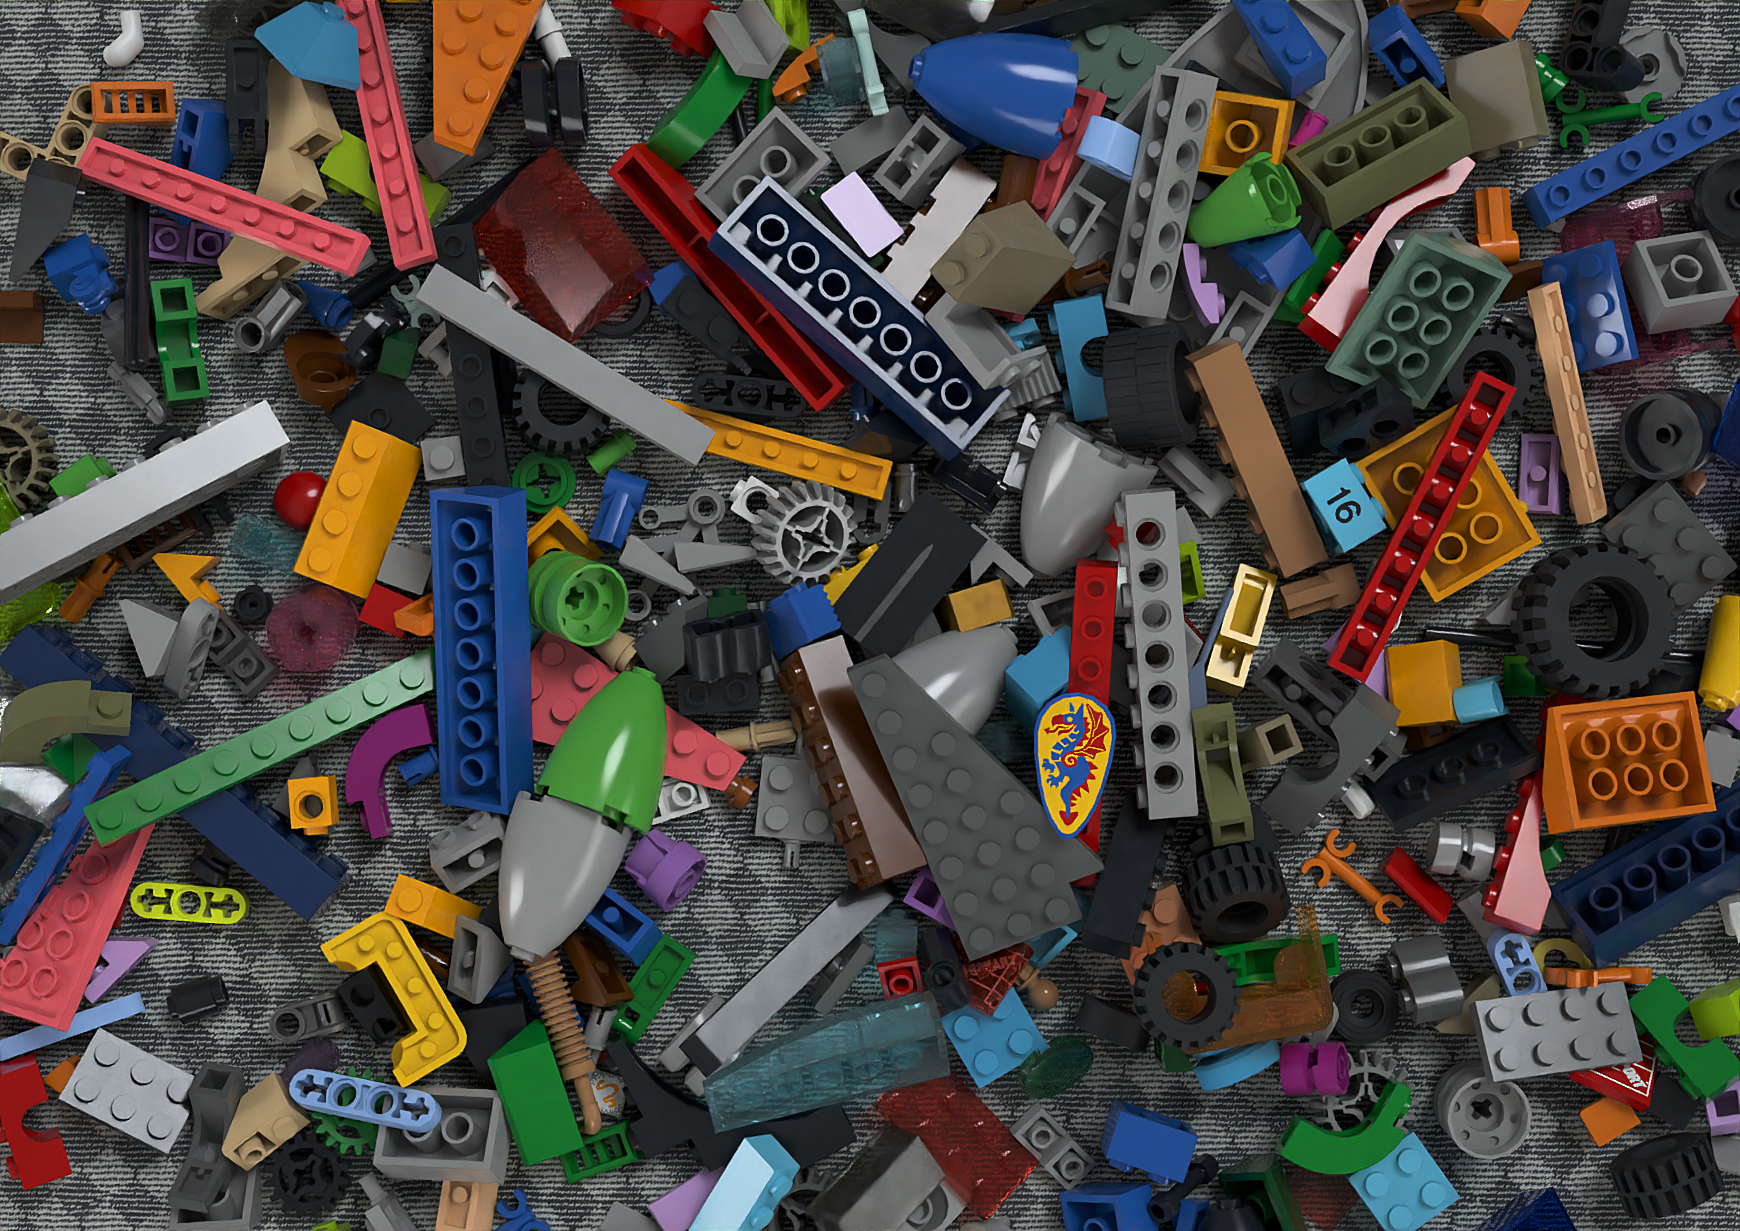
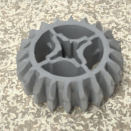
[751,479,858,587]
[1309,1049,1419,1134]

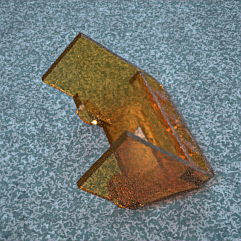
[1145,902,1334,1055]

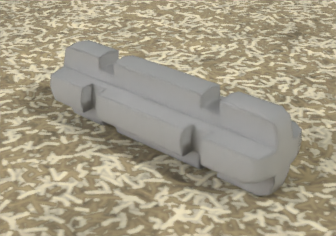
[107,360,174,426]

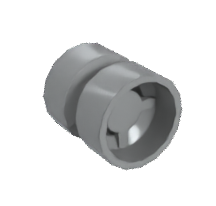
[1426,820,1495,882]

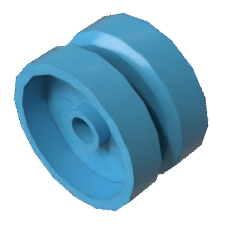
[1184,1001,1281,1091]

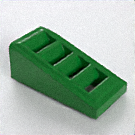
[558,1118,645,1184]

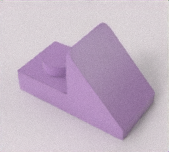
[83,936,159,1004]

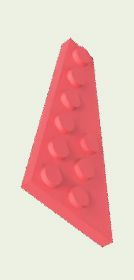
[530,631,748,791]
[0,822,156,1032]

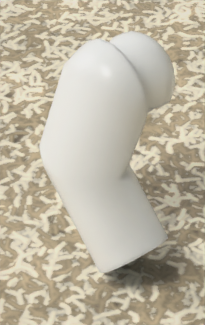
[103,10,144,67]

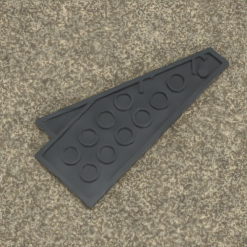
[847,653,1104,961]

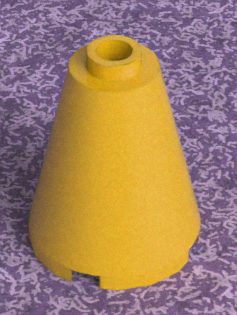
[1698,595,1740,712]

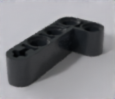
[1559,0,1645,92]

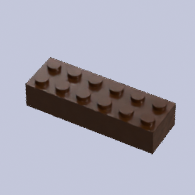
[777,635,927,891]

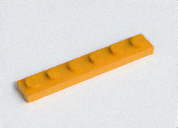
[663,398,893,502]

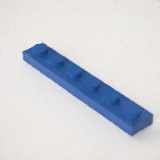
[0,744,132,947]

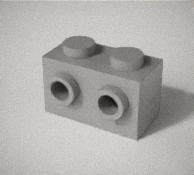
[429,810,509,894]

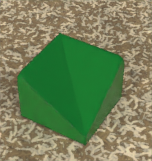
[43,733,102,787]

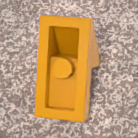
[152,553,224,611]

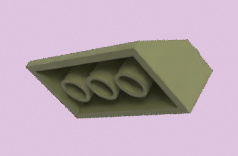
[1284,76,1473,231]

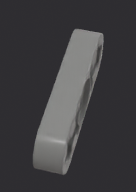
[163,597,220,700]

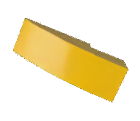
[1204,563,1278,697]

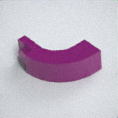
[345,703,438,839]

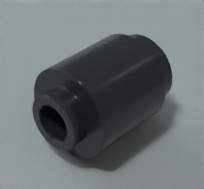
[166,974,230,1025]

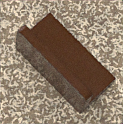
[0,291,45,344]

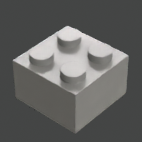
[1620,230,1738,335]

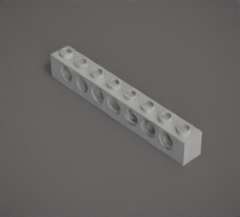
[1114,487,1198,820]

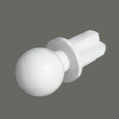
[1316,754,1376,820]

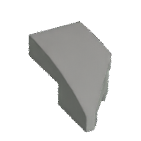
[1003,412,1041,495]

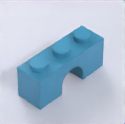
[1048,291,1110,422]

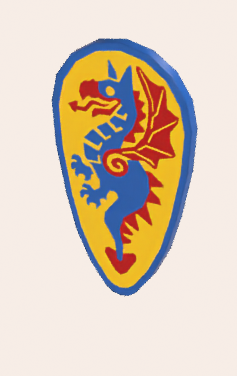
[1034,692,1116,839]

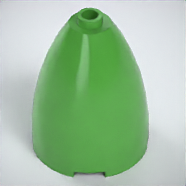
[533,666,668,836]

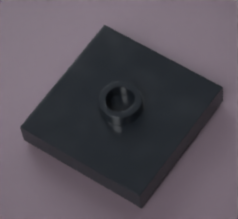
[324,367,438,445]

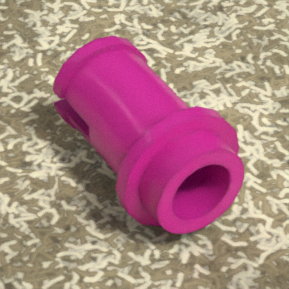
[1287,110,1329,152]

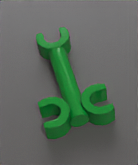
[1555,89,1664,150]

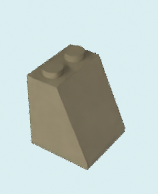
[929,200,1077,315]

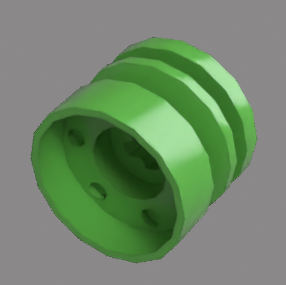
[528,551,628,646]

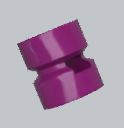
[1280,1041,1349,1096]

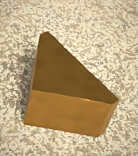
[934,578,1015,633]

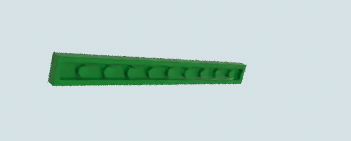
[82,645,437,848]

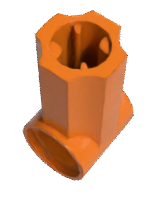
[1472,187,1520,267]

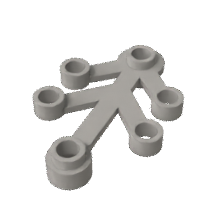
[615,489,727,621]

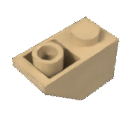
[222,1072,311,1171]

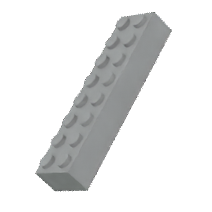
[0,400,290,607]

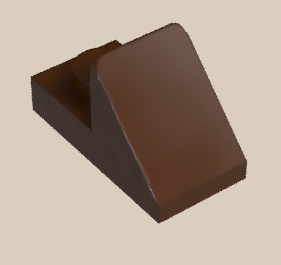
[562,932,635,1007]

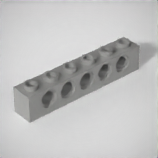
[1105,65,1219,319]

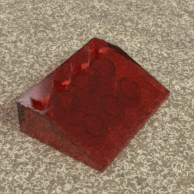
[475,147,656,343]

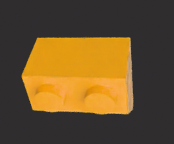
[1198,90,1295,176]

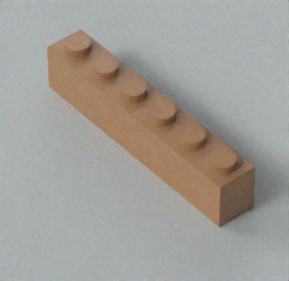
[1184,336,1329,578]

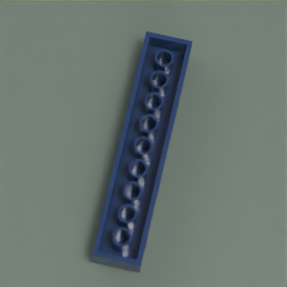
[0,623,354,922]

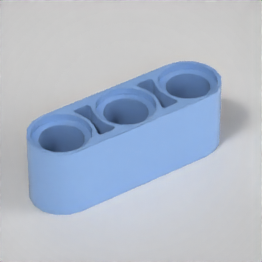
[1076,115,1141,185]

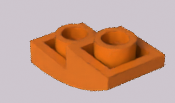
[772,33,840,105]

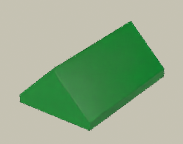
[487,1018,584,1166]

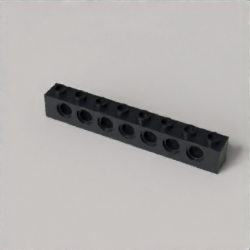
[431,222,513,488]

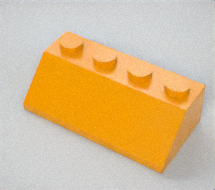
[292,420,423,599]

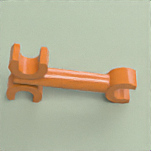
[1299,828,1404,924]
[1543,965,1652,988]

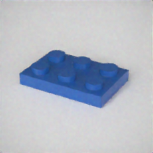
[1541,240,1639,373]

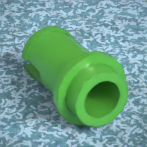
[586,428,638,477]

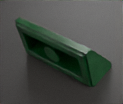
[1153,1037,1194,1073]

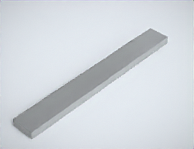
[415,263,716,468]

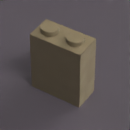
[1442,39,1551,162]

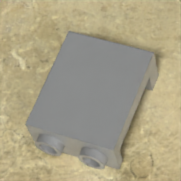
[924,292,1048,390]

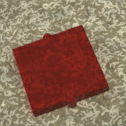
[1287,1166,1360,1231]

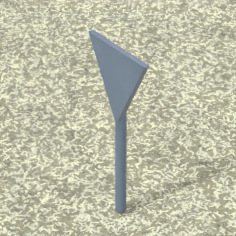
[1153,588,1234,718]

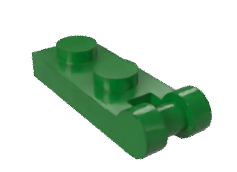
[610,932,697,1047]

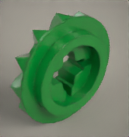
[512,450,576,513]

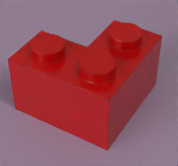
[610,0,723,59]

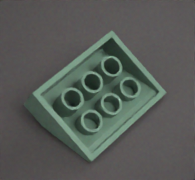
[1325,230,1513,410]

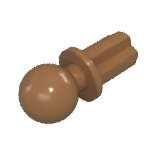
[997,947,1059,1011]

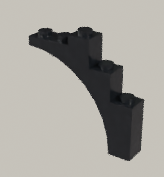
[603,1031,857,1173]

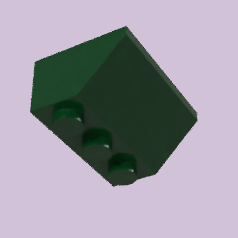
[1217,1153,1307,1231]

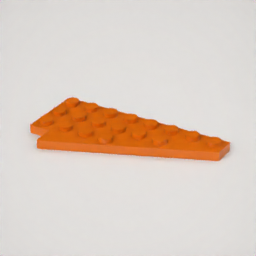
[433,0,546,156]

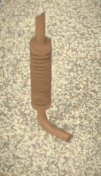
[523,950,602,1135]

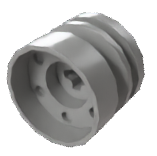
[1432,1060,1532,1160]

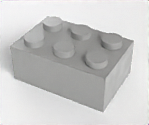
[373,1085,512,1184]

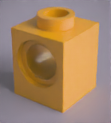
[288,775,339,835]

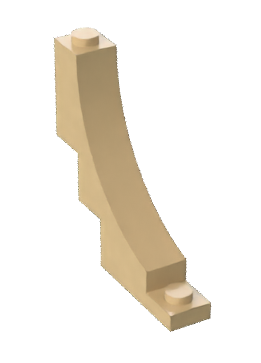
[194,58,343,321]

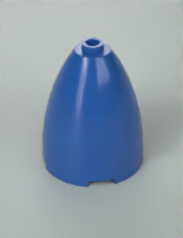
[908,33,1079,161]

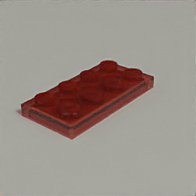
[872,1047,1040,1221]

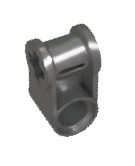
[269,988,351,1043]

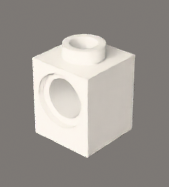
[728,475,779,525]

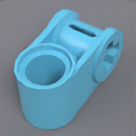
[1453,674,1510,724]

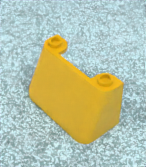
[320,912,467,1089]

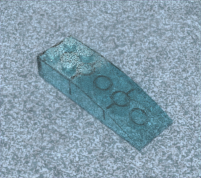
[702,990,951,1133]

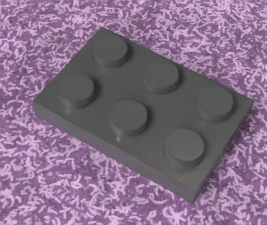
[1600,480,1738,619]

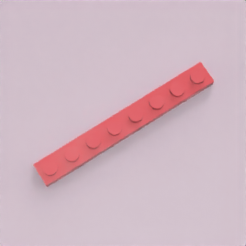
[335,0,438,271]
[76,136,371,277]

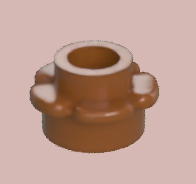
[724,774,759,811]

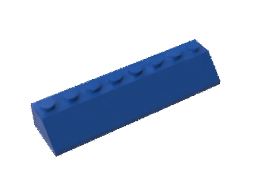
[429,485,534,815]

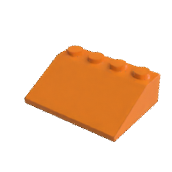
[1542,691,1717,835]

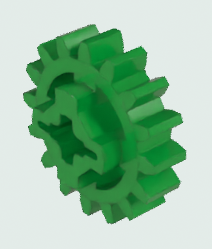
[309,1067,385,1156]

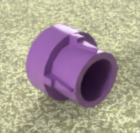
[624,829,708,912]

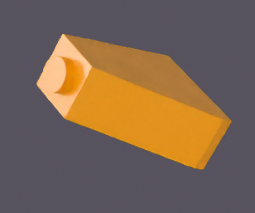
[384,873,483,940]

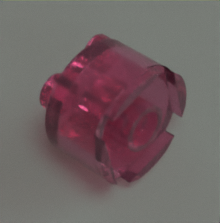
[266,583,360,672]

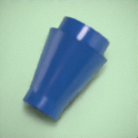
[297,280,354,331]

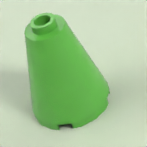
[1186,152,1302,248]

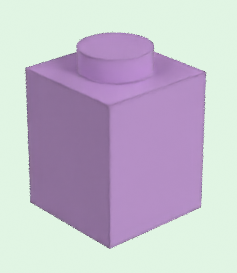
[1703,1081,1740,1136]

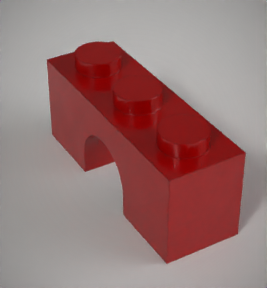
[0,1053,72,1191]

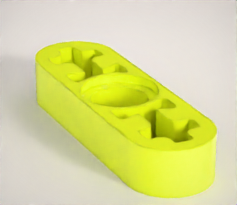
[130,881,250,924]

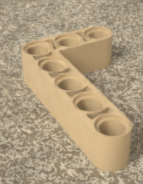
[0,83,112,185]

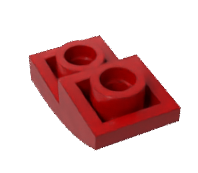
[877,956,932,1025]

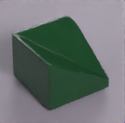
[377,327,422,380]

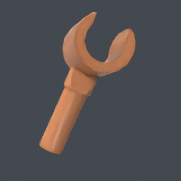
[1678,470,1707,498]

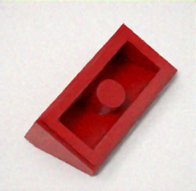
[1378,846,1454,924]

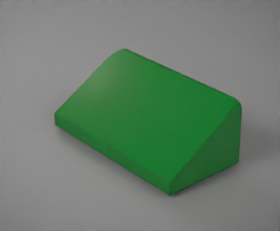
[1281,228,1344,316]

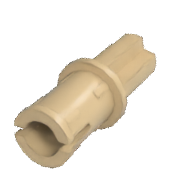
[716,719,797,752]

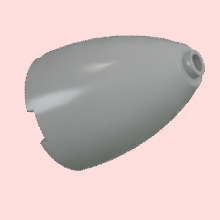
[1020,412,1159,580]
[891,623,1019,737]
[498,791,633,962]

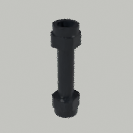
[1147,1153,1219,1223]

